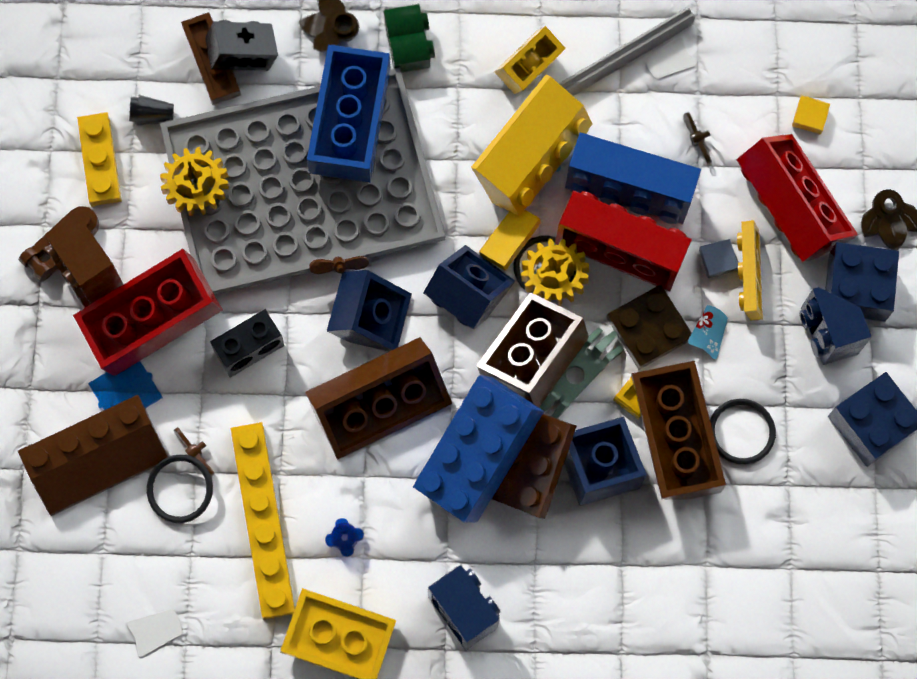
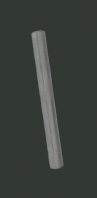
[559,8,695,96]

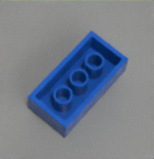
[307,44,391,183]
[565,132,701,224]
[412,375,544,523]

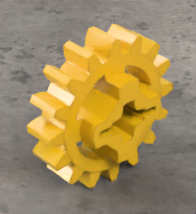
[160,147,229,216]
[521,239,590,306]

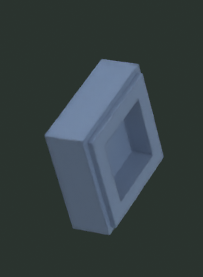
[699,239,738,278]

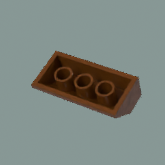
[305,337,452,460]
[631,361,726,500]
[18,395,168,516]

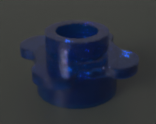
[325,518,364,557]

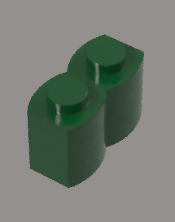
[383,4,435,73]

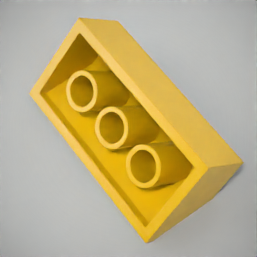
[471,74,593,216]

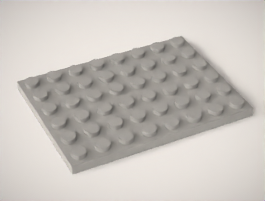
[160,68,445,295]

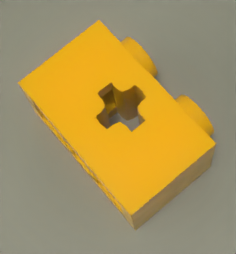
[494,26,566,94]

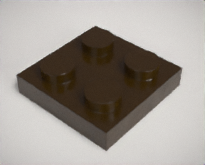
[606,284,692,370]

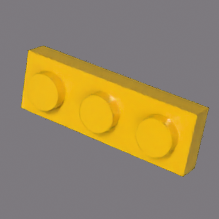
[77,112,122,207]
[737,220,763,321]

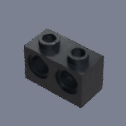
[210,309,285,378]

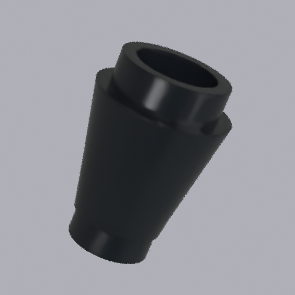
[129,94,174,125]

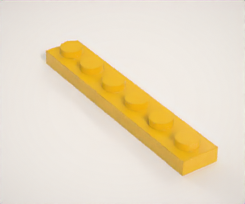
[230,422,295,620]

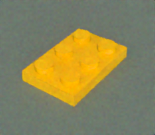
[280,588,396,679]

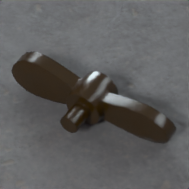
[683,112,712,164]

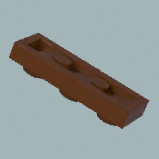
[181,12,241,105]

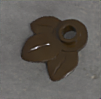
[299,0,359,52]
[861,189,917,251]

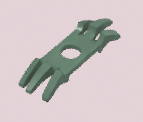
[539,327,624,419]

